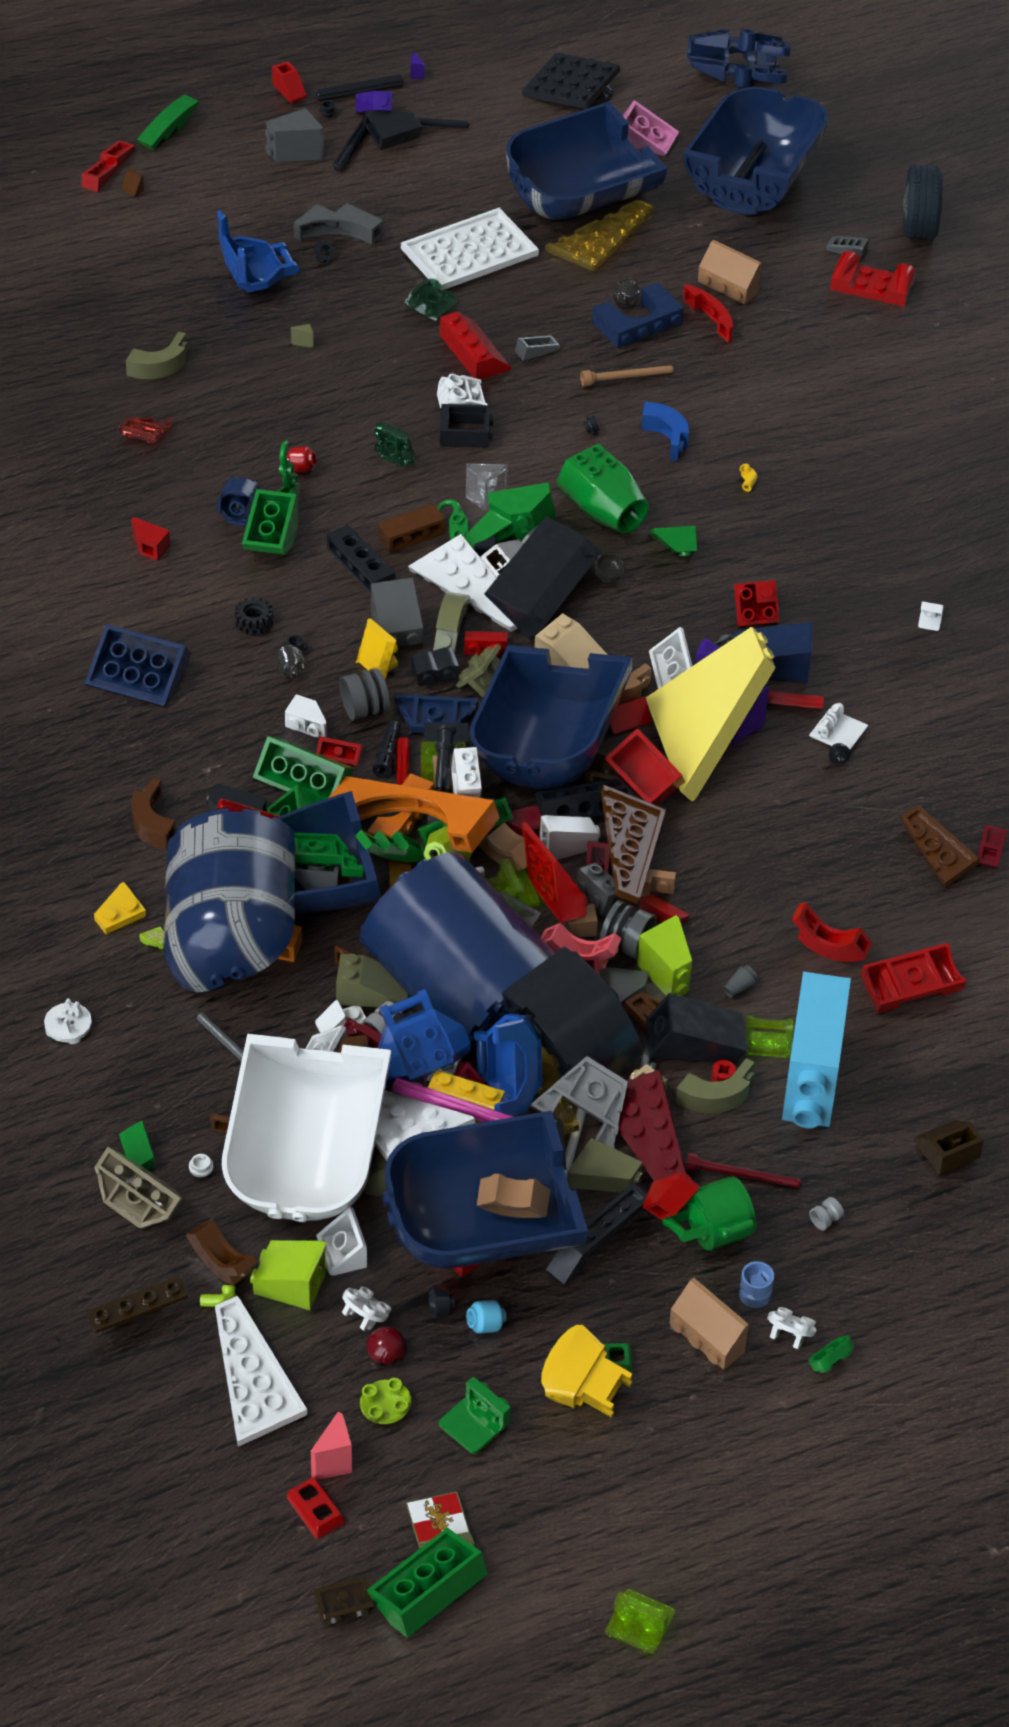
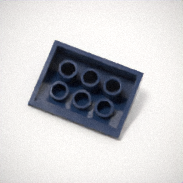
[84,624,191,707]

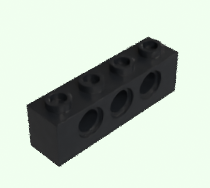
[327,525,396,594]
[536,777,628,819]

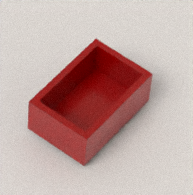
[605,728,685,806]

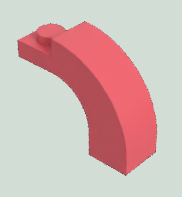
[541,923,621,970]

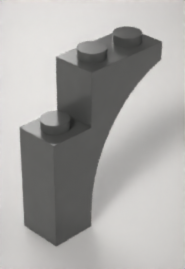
[293,203,383,244]

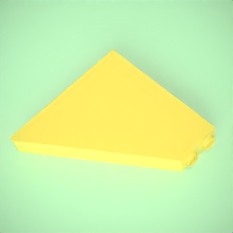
[646,627,775,801]

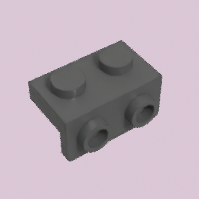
[575,863,616,916]

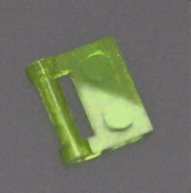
[745,1015,794,1058]

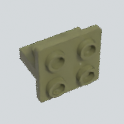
[456,644,501,698]

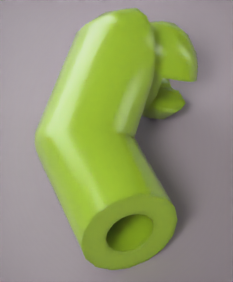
[200,1285,237,1307]

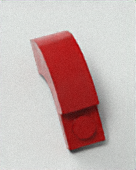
[791,902,873,962]

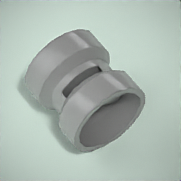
[809,1197,844,1231]

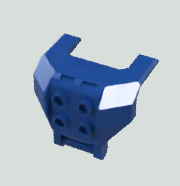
[217,210,300,293]
[378,989,471,1088]
[474,1013,543,1117]

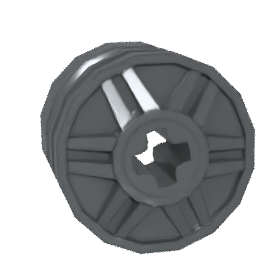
[339,668,390,720]
[600,901,657,959]

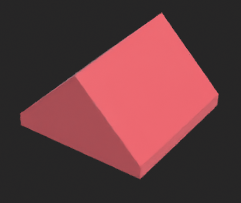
[311,1412,352,1481]

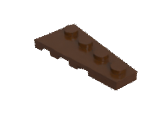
[901,805,979,888]

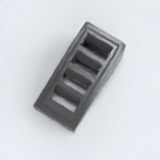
[825,236,869,260]
[515,335,561,361]

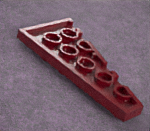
[618,1070,687,1181]

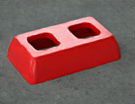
[287,1477,345,1539]

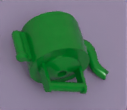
[662,1176,756,1251]

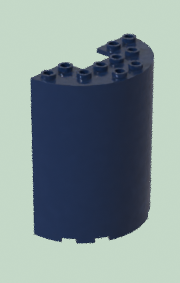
[359,852,555,1057]

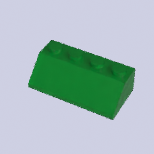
[253,736,354,802]
[367,1527,488,1638]

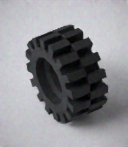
[235,597,273,636]

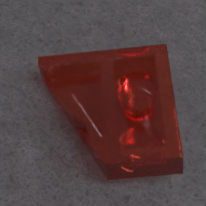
[119,417,172,443]

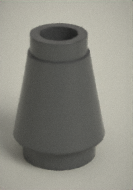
[723,965,758,998]

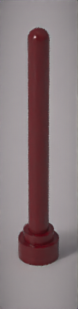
[685,1152,802,1188]

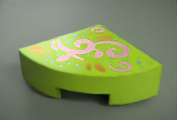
[139,926,164,949]

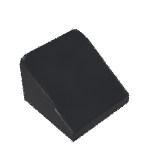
[474,537,495,561]

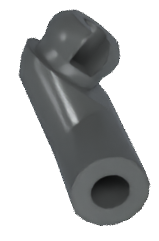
[640,1043,657,1071]

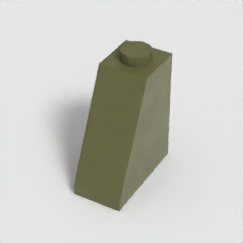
[567,1138,644,1193]

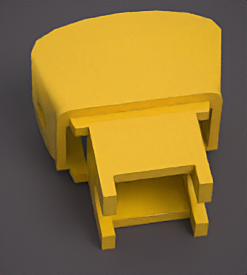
[541,1325,632,1418]

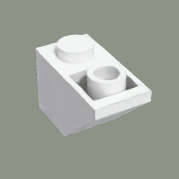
[285,694,327,738]

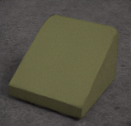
[291,324,314,347]

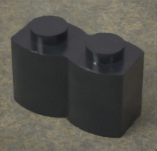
[411,647,459,686]

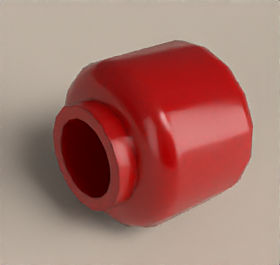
[287,446,317,474]

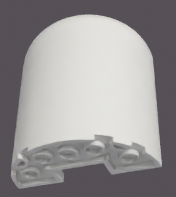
[222,1034,392,1222]

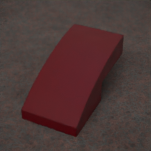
[977,825,1007,868]

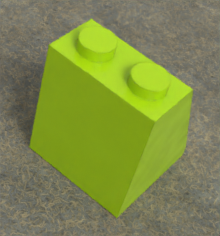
[637,915,692,996]
[250,1240,327,1310]

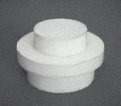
[189,1154,213,1177]

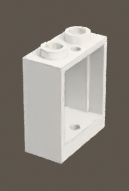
[451,747,482,798]

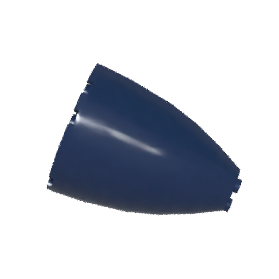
[277,791,381,913]

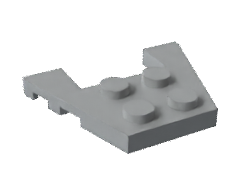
[530,1056,628,1148]

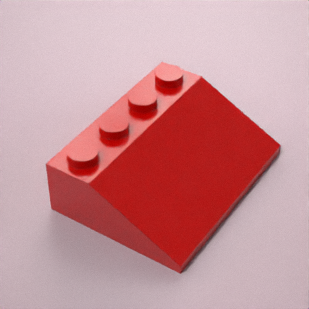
[522,822,588,923]

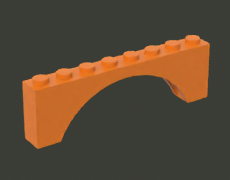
[329,776,500,853]

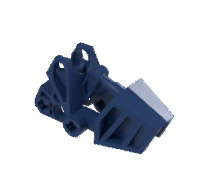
[687,29,791,87]

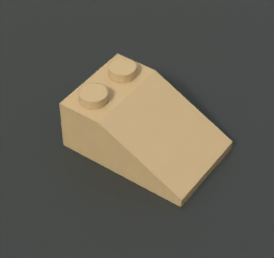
[535,613,608,668]

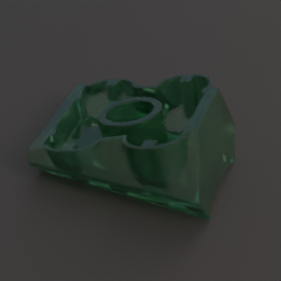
[403,278,459,321]
[374,422,416,467]

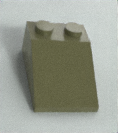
[336,954,408,1007]

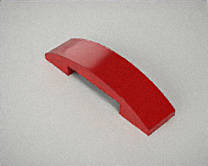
[683,284,733,343]

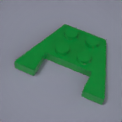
[294,832,364,877]

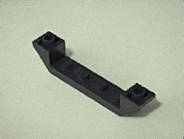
[546,1183,651,1287]

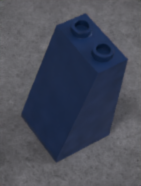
[733,622,813,683]

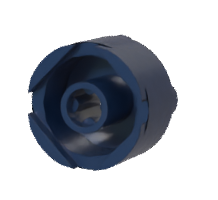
[217,477,260,526]

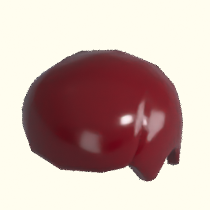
[366,1327,407,1365]

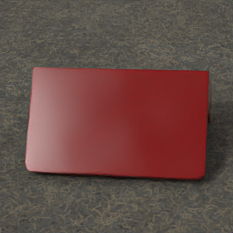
[610,697,652,734]

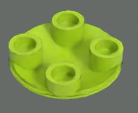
[360,1378,411,1424]

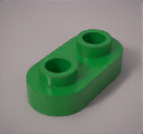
[809,1335,854,1373]

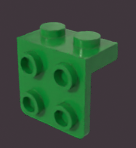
[439,1377,511,1454]

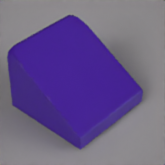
[410,53,425,79]

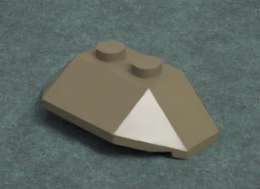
[94,1147,182,1229]

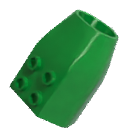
[557,443,649,534]

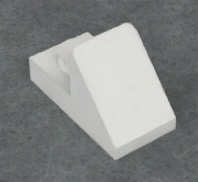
[918,602,944,631]
[315,1000,366,1033]

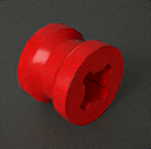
[711,1060,736,1082]

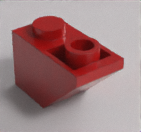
[272,61,307,103]
[131,517,170,561]
[642,1172,699,1220]

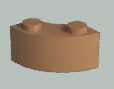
[478,823,527,871]
[476,1174,550,1219]

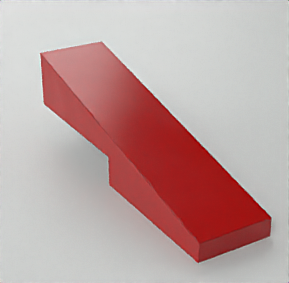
[81,140,135,192]

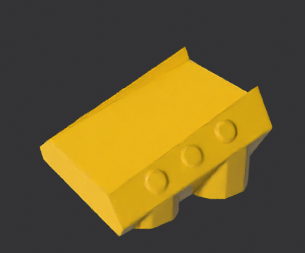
[355,619,398,679]

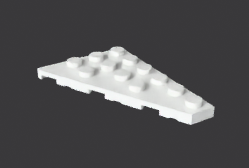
[375,1091,476,1161]

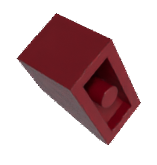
[586,841,610,873]

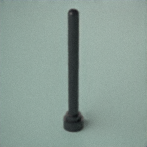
[417,118,470,128]

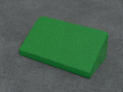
[119,1121,155,1170]

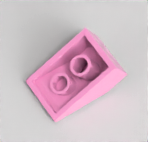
[623,100,679,156]

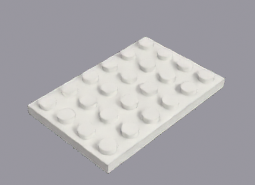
[401,208,539,291]

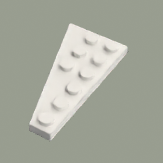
[408,534,517,632]
[215,1296,307,1447]

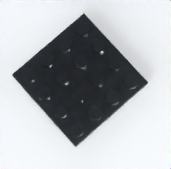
[522,53,620,109]

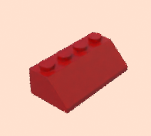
[440,311,511,380]

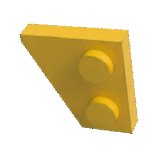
[94,882,146,934]

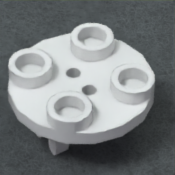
[44,999,92,1044]
[342,1287,391,1331]
[767,1307,816,1349]

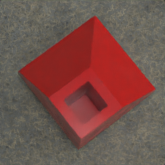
[734,580,780,626]

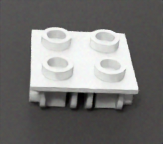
[809,703,868,750]

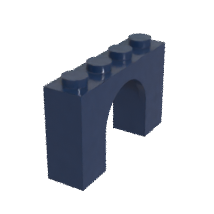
[592,282,684,348]

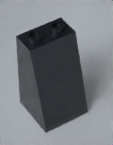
[646,993,748,1064]

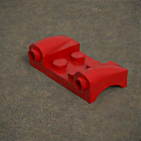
[830,251,916,307]
[860,943,966,1014]

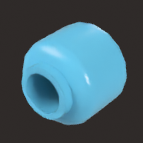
[467,1300,506,1334]

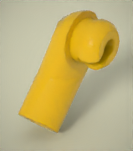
[739,464,758,492]

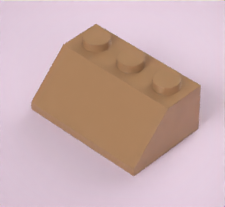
[698,240,761,304]
[669,1278,749,1370]

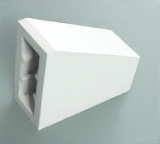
[540,815,601,860]

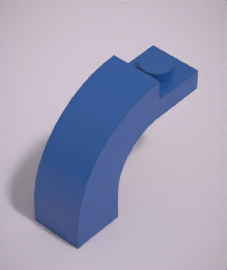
[642,402,689,461]

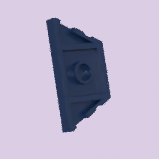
[394,694,478,733]

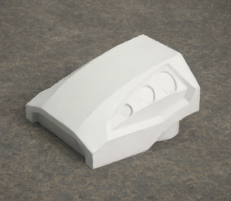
[437,374,487,408]

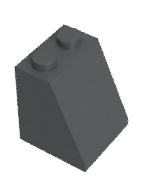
[265,108,324,162]
[371,577,423,647]

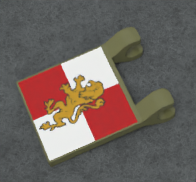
[406,1491,474,1549]

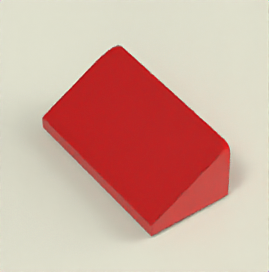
[316,736,364,767]
[639,894,690,926]

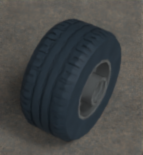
[903,165,943,239]

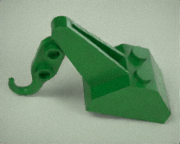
[242,440,300,555]
[437,482,556,550]

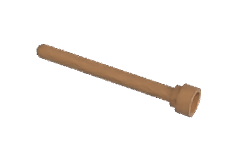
[580,365,674,387]

